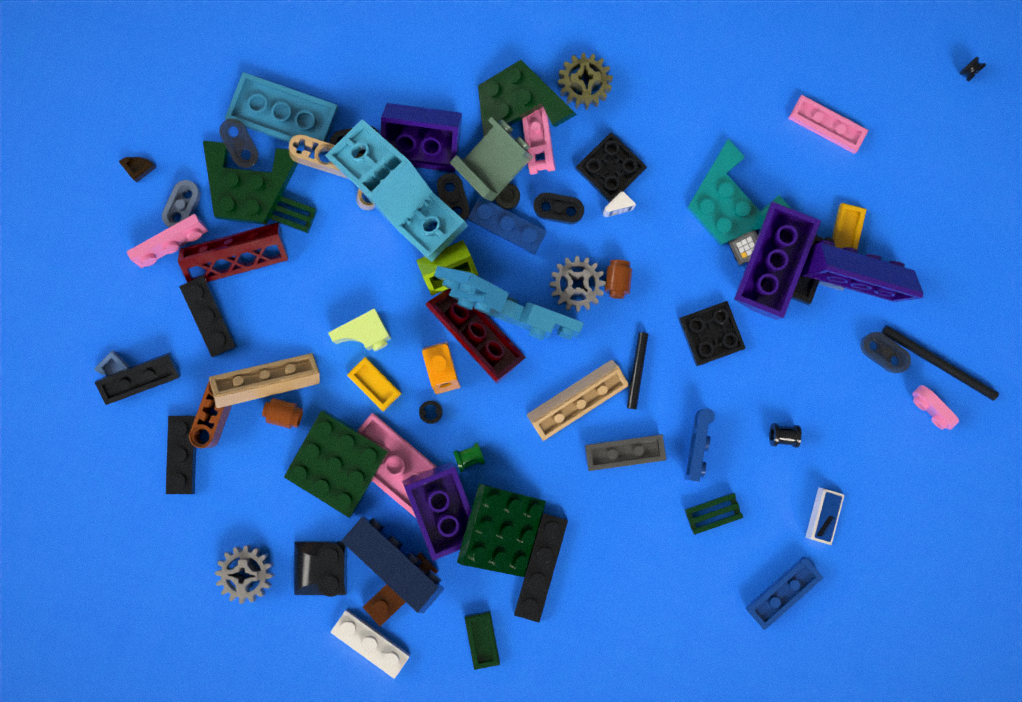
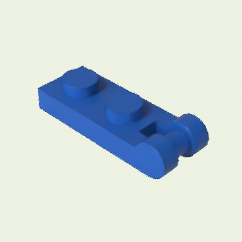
[685,408,715,482]

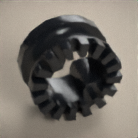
[959,56,986,82]
[419,401,443,424]

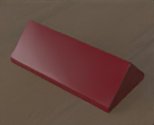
[425,289,526,384]

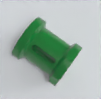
[453,442,486,473]

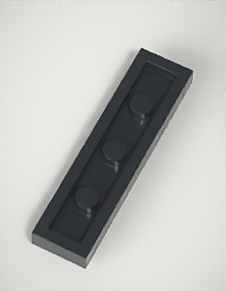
[514,513,568,623]

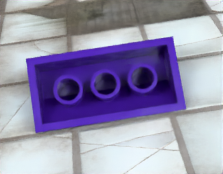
[734,202,821,320]
[802,240,924,302]

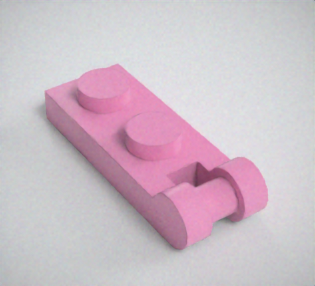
[522,107,556,175]

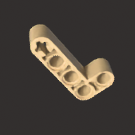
[289,135,375,211]

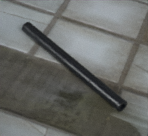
[881,325,999,401]

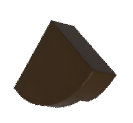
[118,157,157,183]

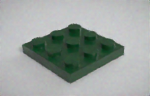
[284,410,390,518]
[457,483,546,577]

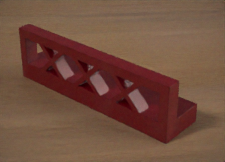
[178,222,288,283]

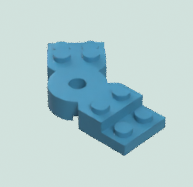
[434,266,584,340]

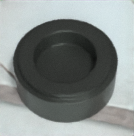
[495,183,520,210]

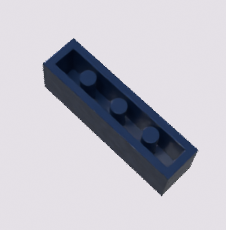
[341,517,445,614]

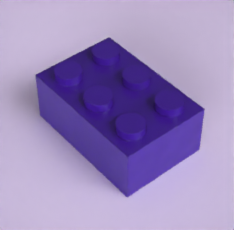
[402,462,471,561]

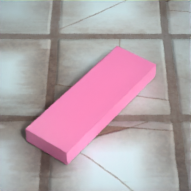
[788,95,869,154]

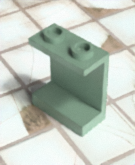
[450,117,534,201]

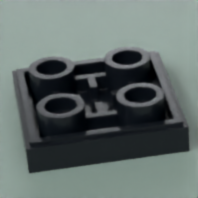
[575,132,647,203]
[678,301,746,367]

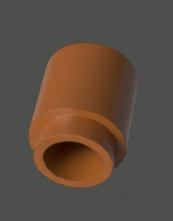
[604,260,632,299]
[262,398,303,429]

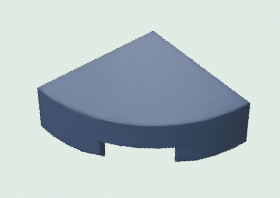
[94,351,131,376]

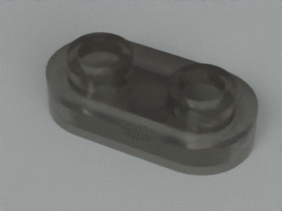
[219,119,259,168]
[860,332,911,374]

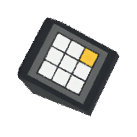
[728,230,758,266]

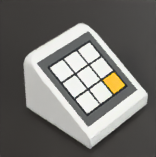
[603,192,636,218]

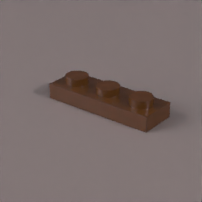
[363,552,439,626]

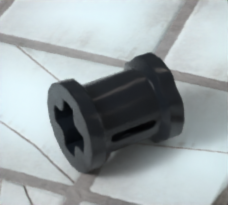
[769,423,802,448]

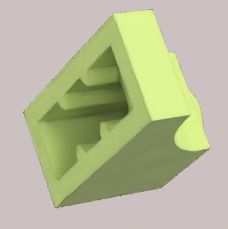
[328,309,392,352]

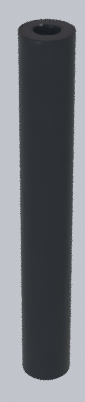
[627,332,649,410]

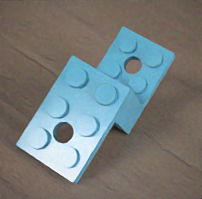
[325,119,468,262]

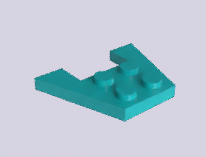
[687,139,792,246]

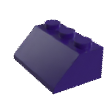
[381,103,462,172]

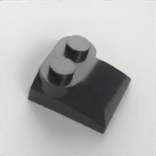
[294,541,347,597]

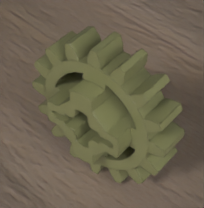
[558,53,613,110]

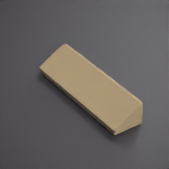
[209,353,320,408]
[527,360,629,441]

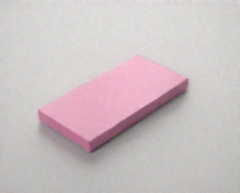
[358,413,437,518]

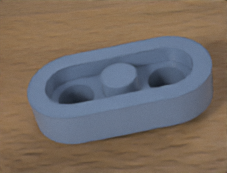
[162,180,201,228]

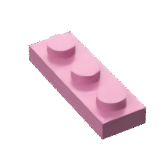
[126,214,208,269]

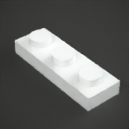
[330,609,410,679]

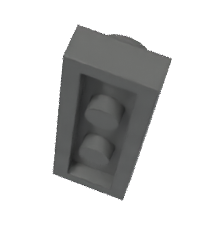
[584,434,666,471]

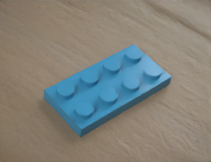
[225,72,339,154]

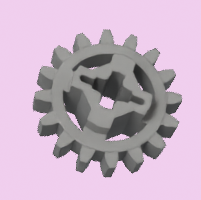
[549,256,606,313]
[215,545,275,604]

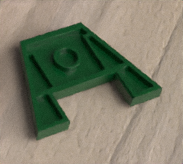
[478,60,577,137]
[203,141,302,225]

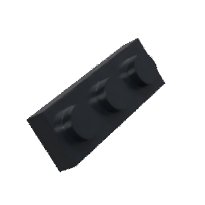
[179,276,237,357]
[94,352,181,405]
[166,416,196,494]

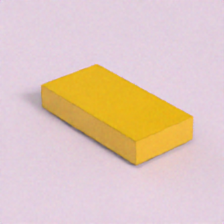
[832,203,867,249]
[347,357,402,412]

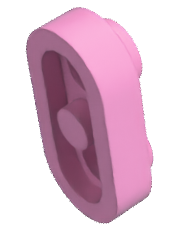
[912,385,959,430]

